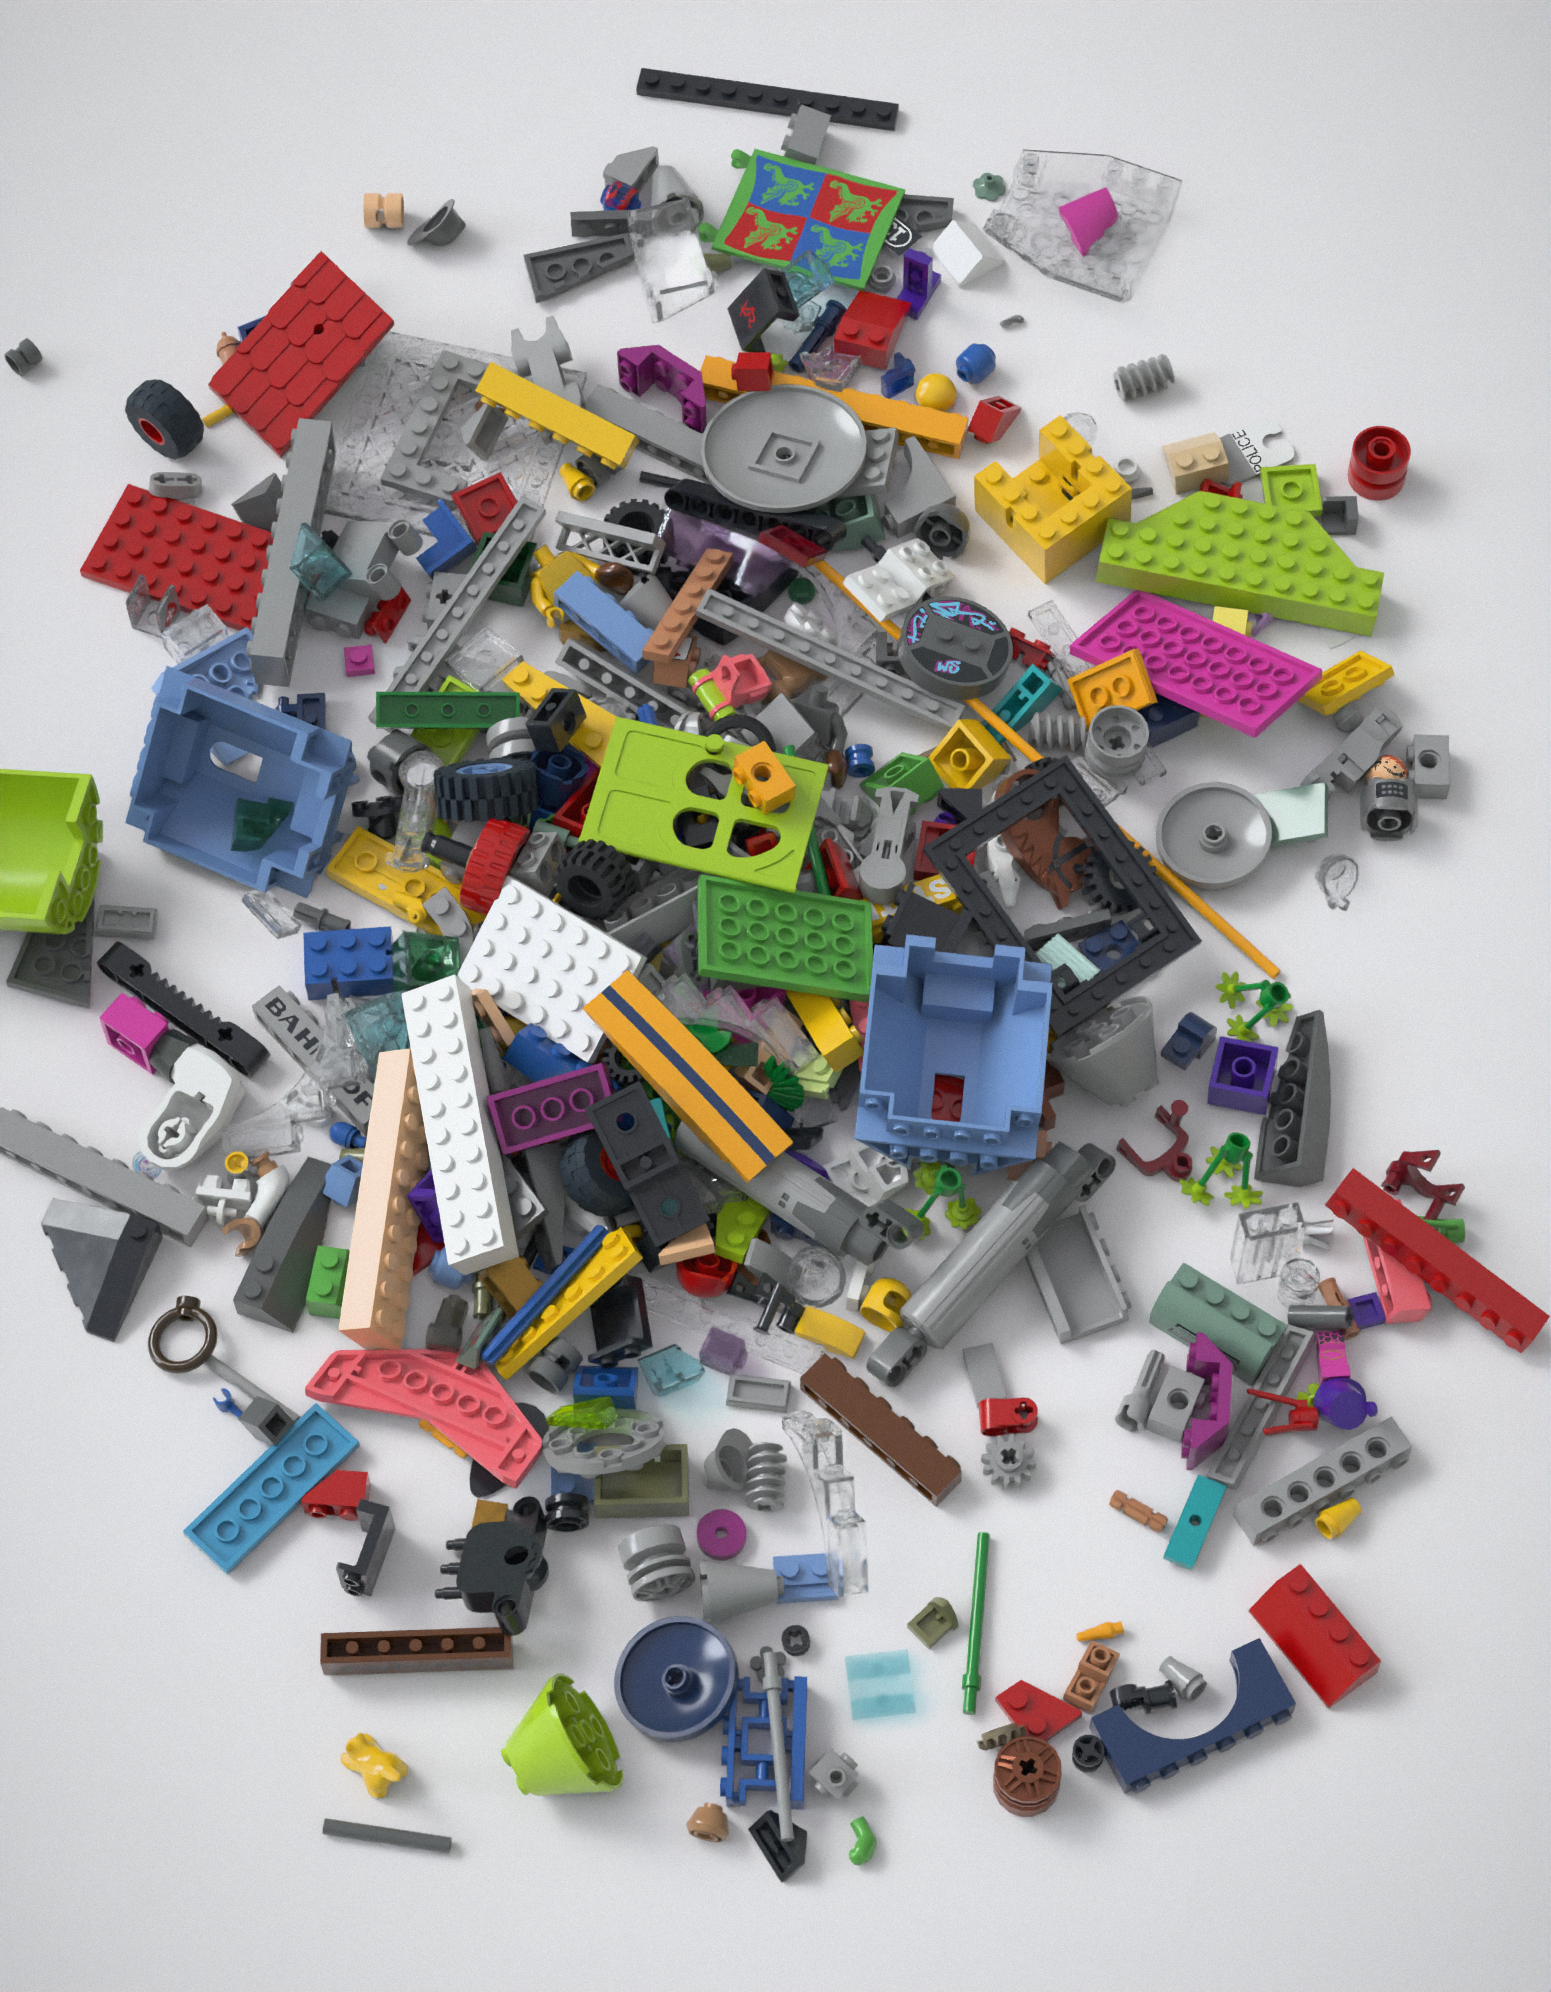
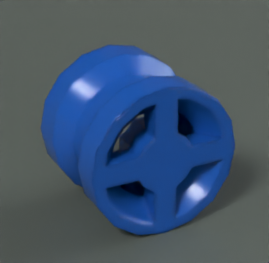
[845,744,875,778]

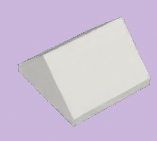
[930,220,1004,288]

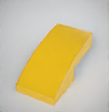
[795,1306,866,1359]

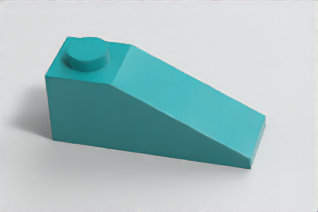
[981,664,1063,745]

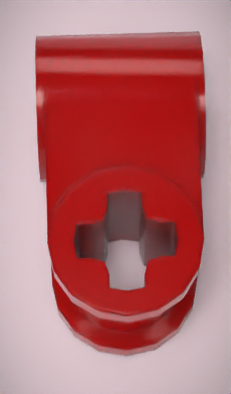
[978,1397,1038,1437]

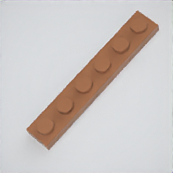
[642,548,734,664]

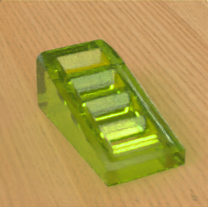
[546,1396,618,1429]

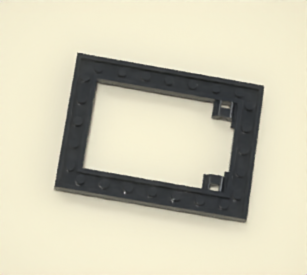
[922,755,1202,1039]

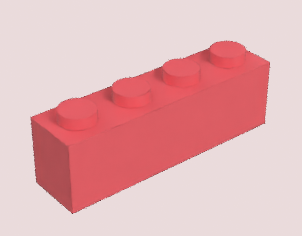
[1363,1199,1431,1324]

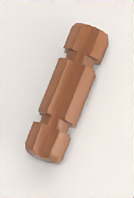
[1109,1490,1168,1533]

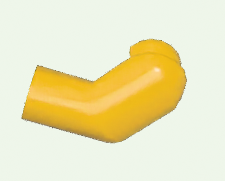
[392,891,427,926]

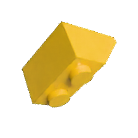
[928,719,1012,789]

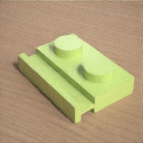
[788,1051,844,1099]

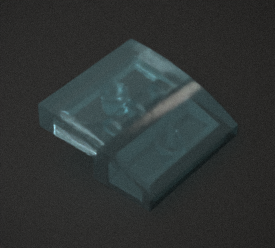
[845,1649,916,1720]

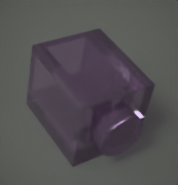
[699,1327,749,1376]

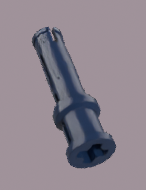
[788,300,847,373]

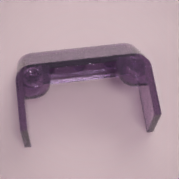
[658,508,791,596]

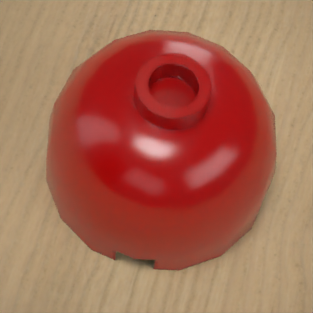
[676,1242,737,1299]

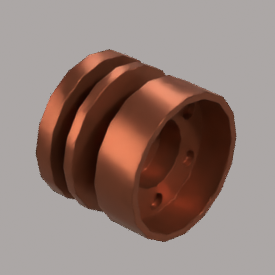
[993,1736,1062,1817]

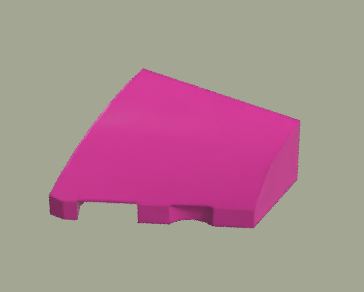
[1059,187,1118,257]

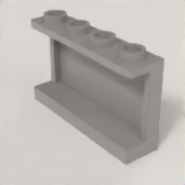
[1025,1205,1132,1345]

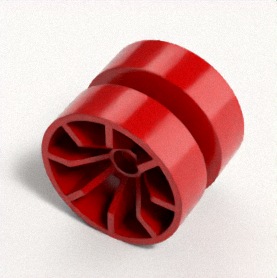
[1347,426,1411,501]

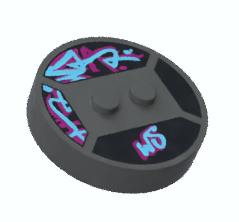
[897,597,1013,700]

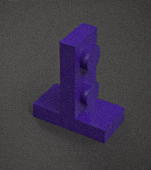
[897,248,941,320]

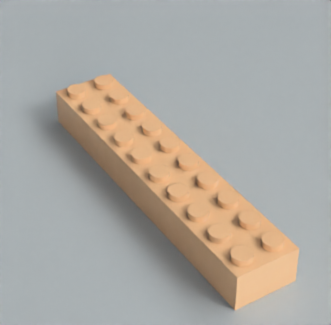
[338,1049,429,1350]

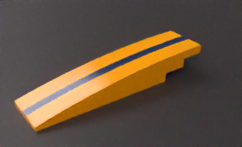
[582,970,793,1183]

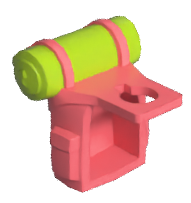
[688,654,772,722]

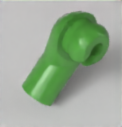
[849,1816,877,1866]

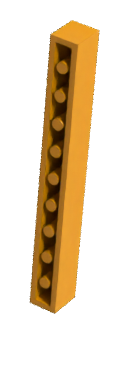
[700,355,969,459]

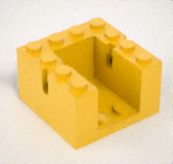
[974,415,1132,584]

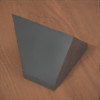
[231,473,283,532]

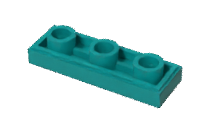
[1163,1474,1227,1570]

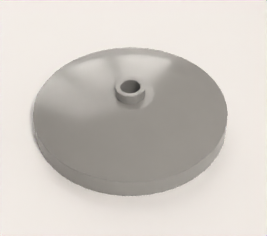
[1156,782,1272,889]

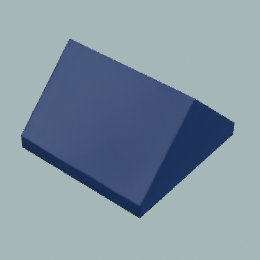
[573,1365,638,1412]

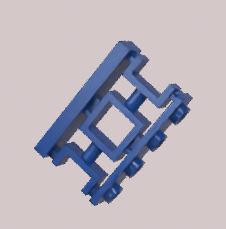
[720,1676,807,1810]

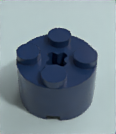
[531,745,589,811]

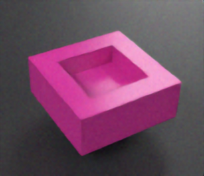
[344,644,375,677]

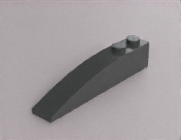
[1254,1010,1331,1187]
[233,1156,332,1333]

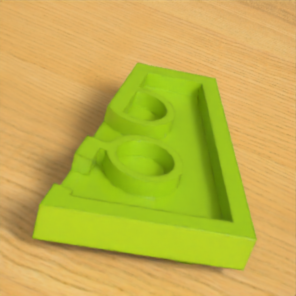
[714,1179,771,1264]

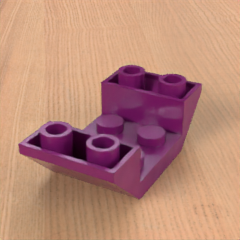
[617,345,707,433]
[1181,1332,1233,1470]

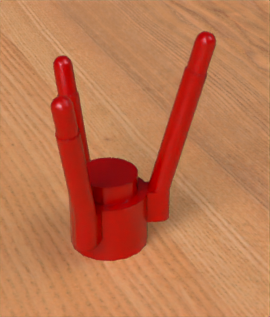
[1246,1388,1319,1436]

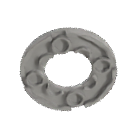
[542,1408,667,1479]

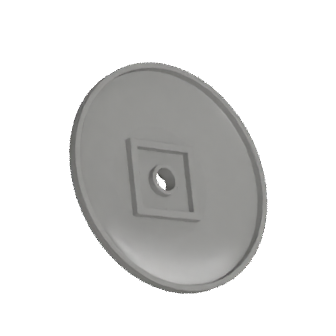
[700,384,867,513]

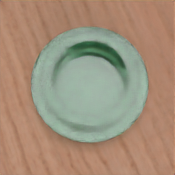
[788,577,816,604]

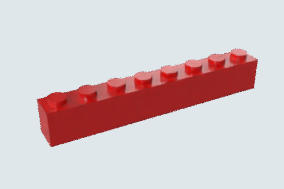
[1325,1168,1550,1353]

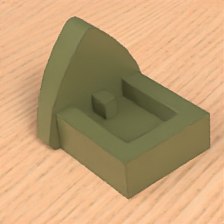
[907,1597,959,1649]

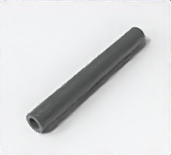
[322,1818,452,1853]

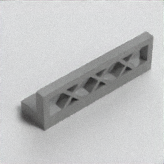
[555,511,666,574]

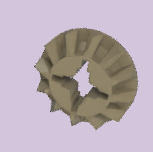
[976,1722,1026,1751]

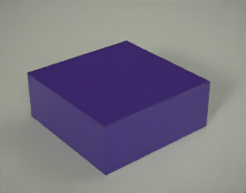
[1347,1292,1386,1330]

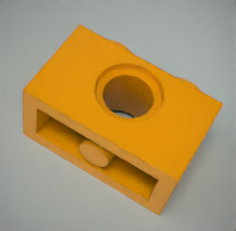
[732,741,796,815]

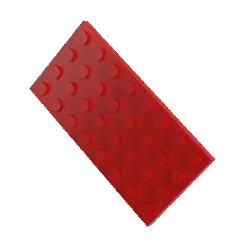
[80,484,329,635]

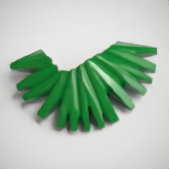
[763,1055,805,1112]

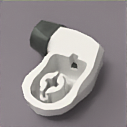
[138,1029,245,1170]

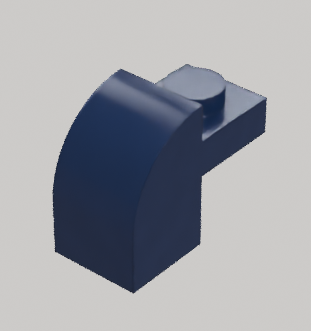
[1160,1012,1217,1071]

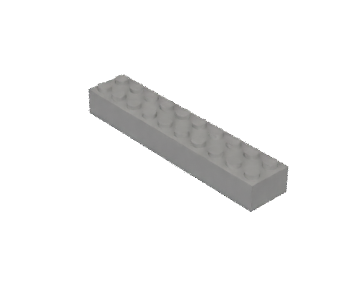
[246,418,337,687]

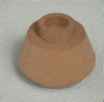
[686,1803,729,1842]

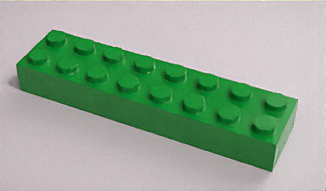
[376,692,520,729]

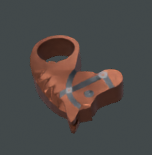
[994,769,1096,910]

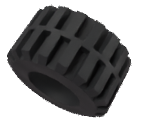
[603,499,673,575]
[554,839,636,920]

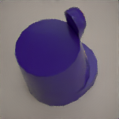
[1314,1378,1378,1430]

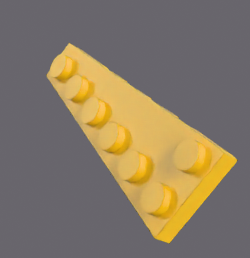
[502,661,616,769]
[494,1227,643,1381]

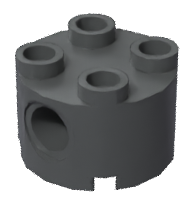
[367,729,436,797]

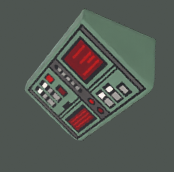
[456,1308,503,1369]

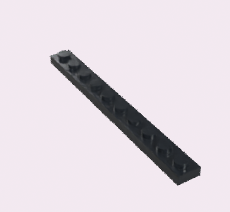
[636,68,899,131]

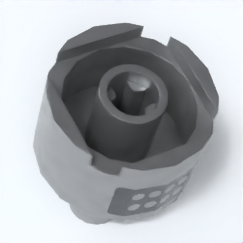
[1360,777,1418,841]

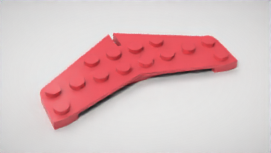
[305,1349,543,1489]

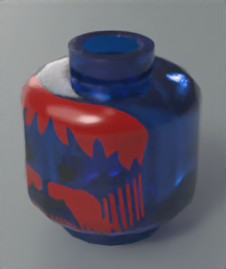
[600,181,642,211]

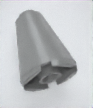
[651,165,704,238]
[619,574,692,635]
[699,1560,784,1623]

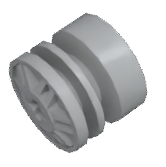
[1084,705,1149,781]
[618,1524,695,1602]

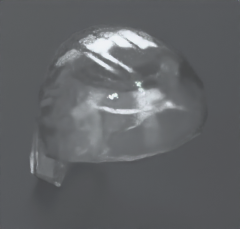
[1315,853,1359,911]

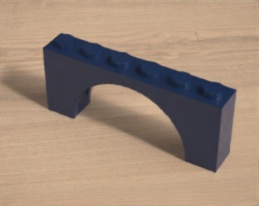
[1089,1638,1296,1794]

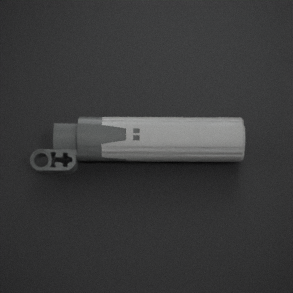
[674,1121,924,1266]

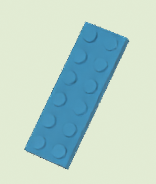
[183,1403,360,1575]

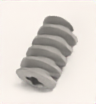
[1113,354,1175,402]
[1028,712,1087,752]
[745,1442,787,1511]

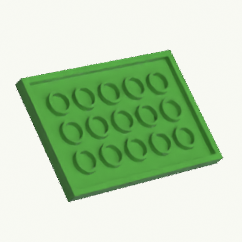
[697,874,873,1003]

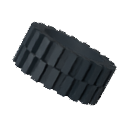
[433,757,539,822]

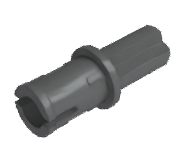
[293,902,351,931]

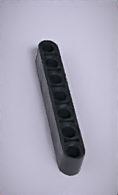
[664,478,847,551]

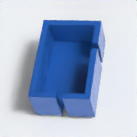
[303,926,396,1000]

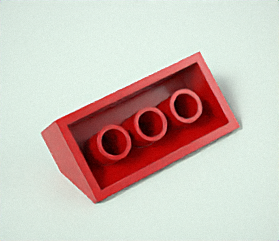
[1248,1564,1381,1709]

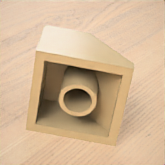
[1162,432,1229,494]

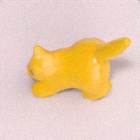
[340,1733,408,1798]

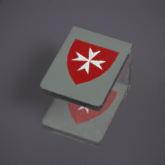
[125,574,181,640]

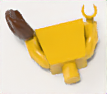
[530,544,634,628]

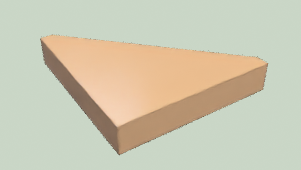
[658,1224,715,1265]

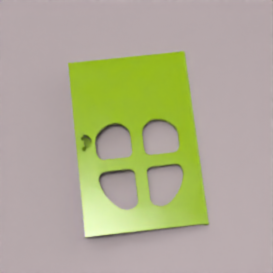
[578,716,829,894]

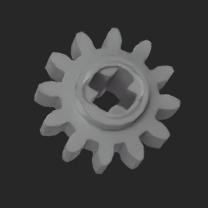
[981,1434,1036,1490]

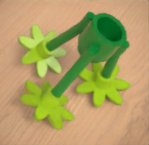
[1215,971,1293,1042]
[1179,1132,1263,1209]

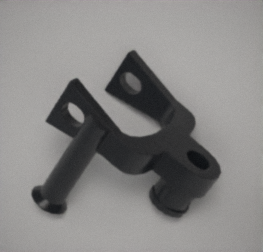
[726,1272,805,1336]

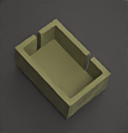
[594,1444,689,1518]

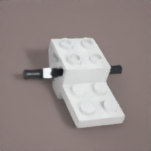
[842,535,956,622]

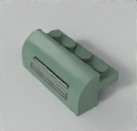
[1149,1262,1288,1386]

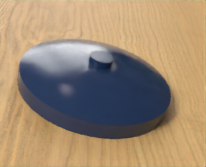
[614,1616,739,1742]

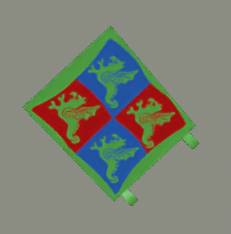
[698,149,905,292]

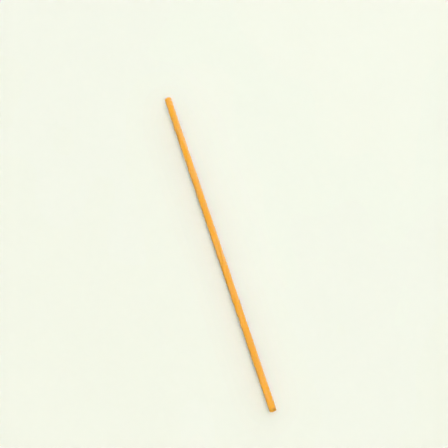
[813,561,1281,979]

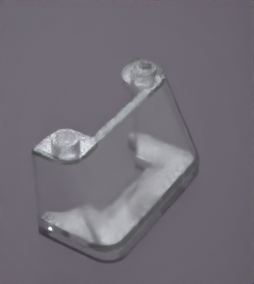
[626,198,719,323]

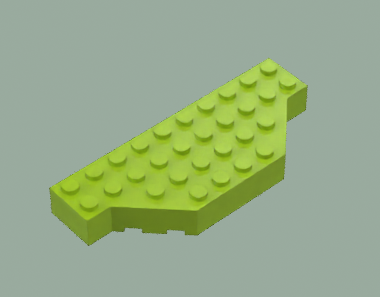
[1095,491,1384,637]

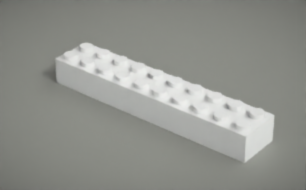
[402,974,519,1275]

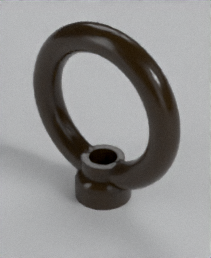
[148,1295,218,1374]

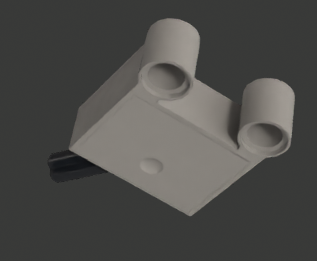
[318,519,423,601]

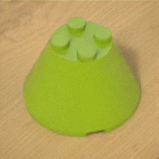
[501,1673,623,1796]

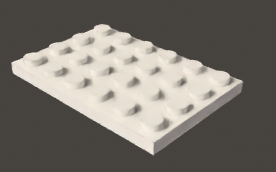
[457,875,647,1063]

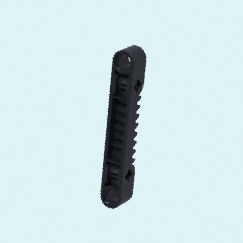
[97,941,270,1078]

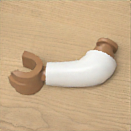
[221,1151,289,1257]

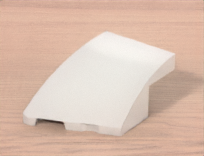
[822,1144,909,1207]

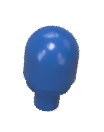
[329,1122,367,1149]

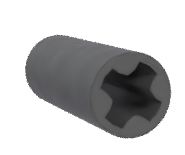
[1287,1305,1353,1329]

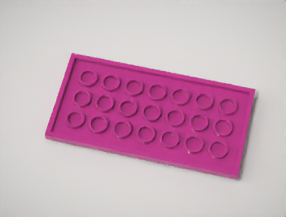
[1070,590,1322,738]

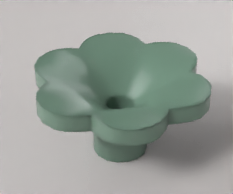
[973,173,1006,201]

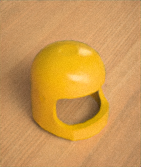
[859,1277,912,1332]

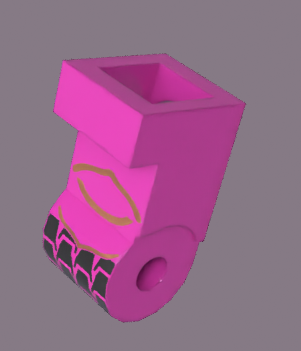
[1316,1330,1351,1385]

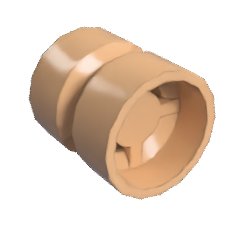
[363,193,404,228]

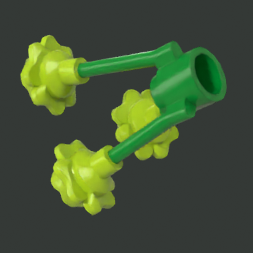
[902,1161,982,1241]

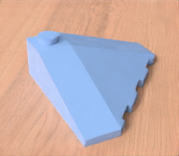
[151,627,259,766]

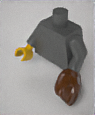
[789,684,848,790]

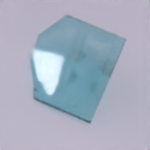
[637,1344,705,1397]

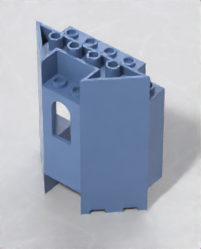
[125,666,360,898]
[854,934,1053,1177]

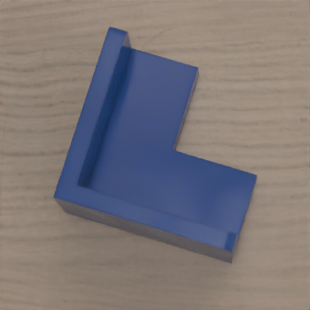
[416,499,477,581]

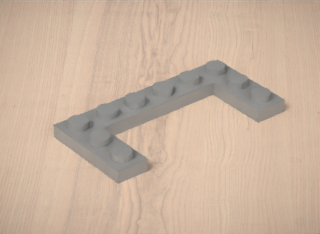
[380,350,519,508]

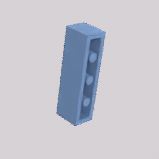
[554,571,654,675]

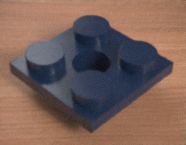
[1078,920,1139,973]

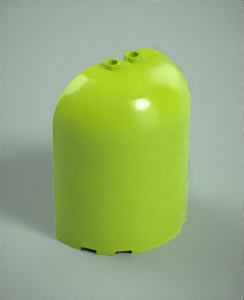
[0,769,103,934]

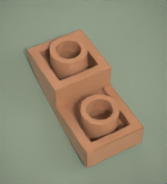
[1062,1640,1120,1713]

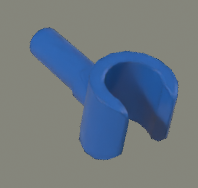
[213,1388,243,1418]

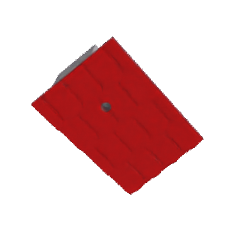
[208,251,395,458]

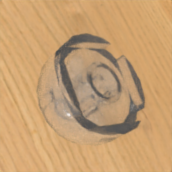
[786,1245,846,1308]

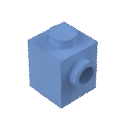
[323,1155,363,1208]

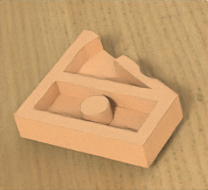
[471,988,515,1046]

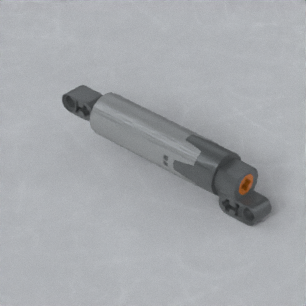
[866,1141,1116,1387]

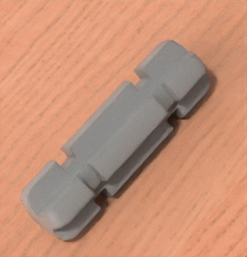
[1047,659,1077,710]

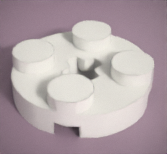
[784,602,837,644]

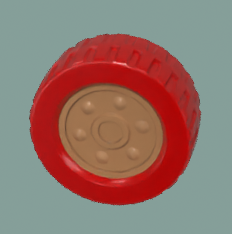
[421,817,531,916]

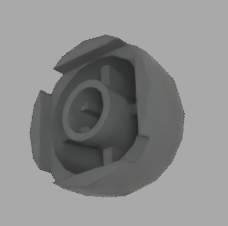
[913,503,971,560]

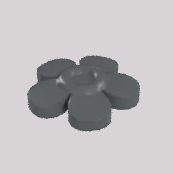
[750,1646,786,1682]

